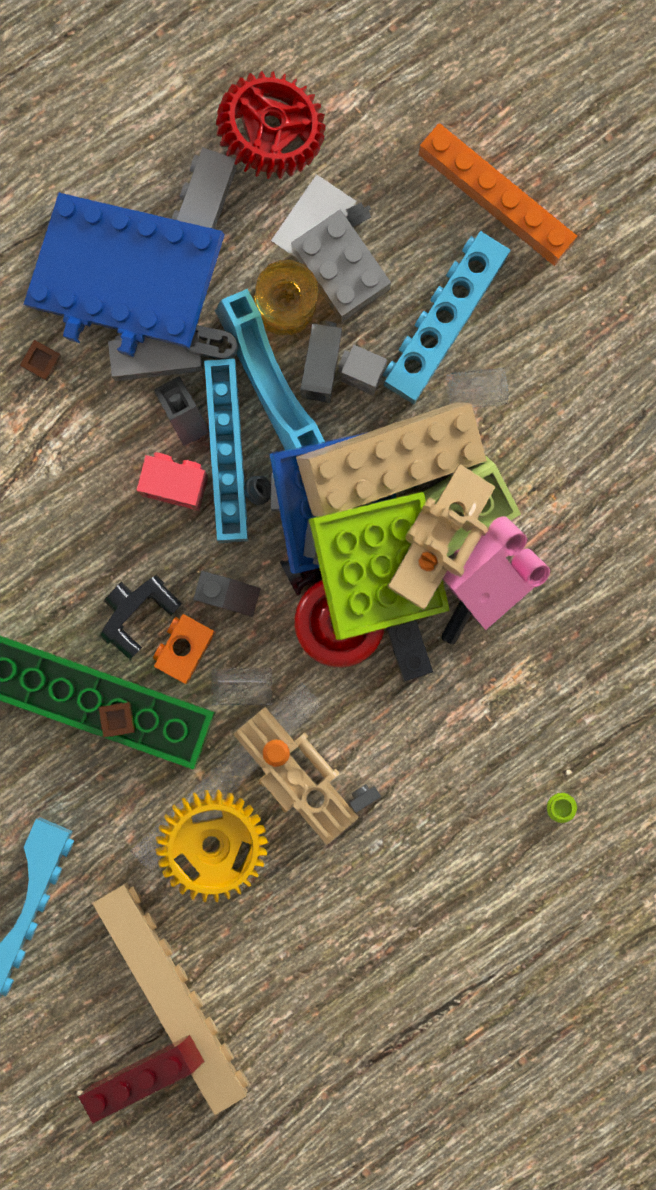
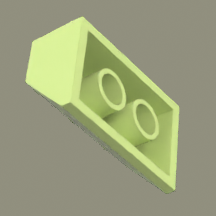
[424,456,521,557]

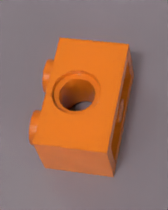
[152,614,216,684]

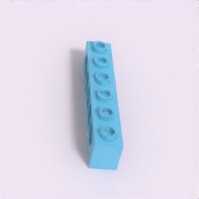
[383,231,511,405]
[204,359,249,543]

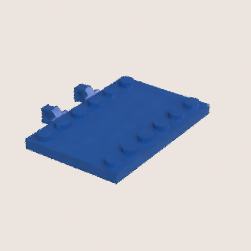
[24,193,225,357]

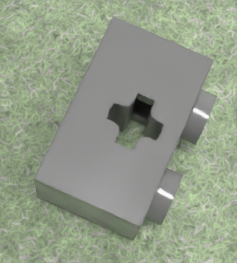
[338,345,387,396]

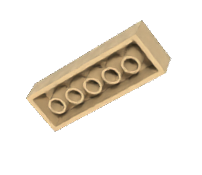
[296,402,486,517]

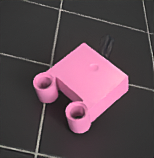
[441,517,550,645]

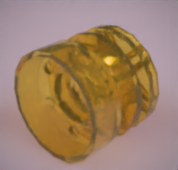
[254,260,318,335]

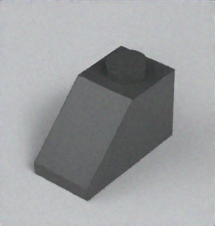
[154,376,209,446]
[193,571,261,617]

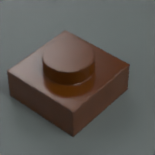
[20,340,61,381]
[99,702,135,738]

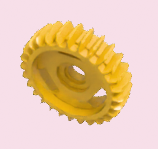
[155,790,268,902]

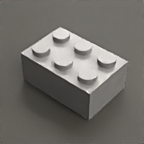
[291,209,391,323]

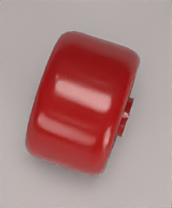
[294,580,385,668]

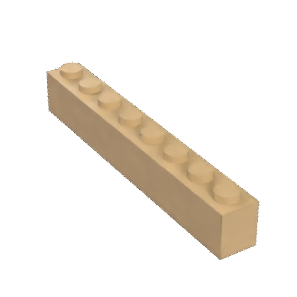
[92,882,249,1115]

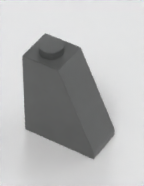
[301,321,342,403]

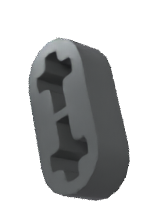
[184,325,238,360]

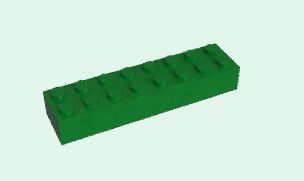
[0,635,216,770]

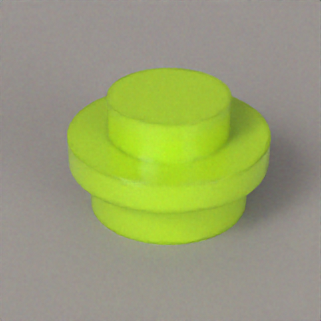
[547,793,577,823]

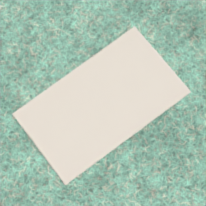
[271,174,356,257]

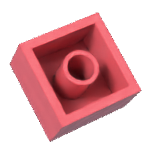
[137,452,208,511]

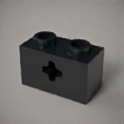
[386,620,433,682]

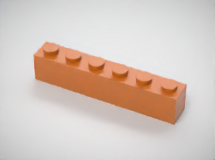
[418,123,577,266]

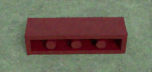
[78,1035,205,1124]

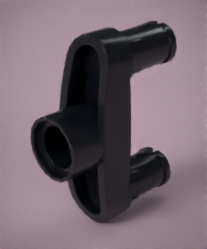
[99,575,183,660]

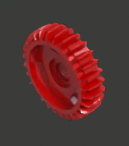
[215,71,326,179]

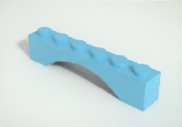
[215,288,325,450]
[0,817,74,998]

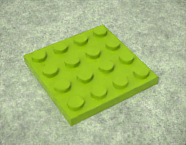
[309,492,450,640]

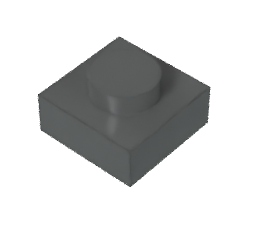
[349,784,381,813]

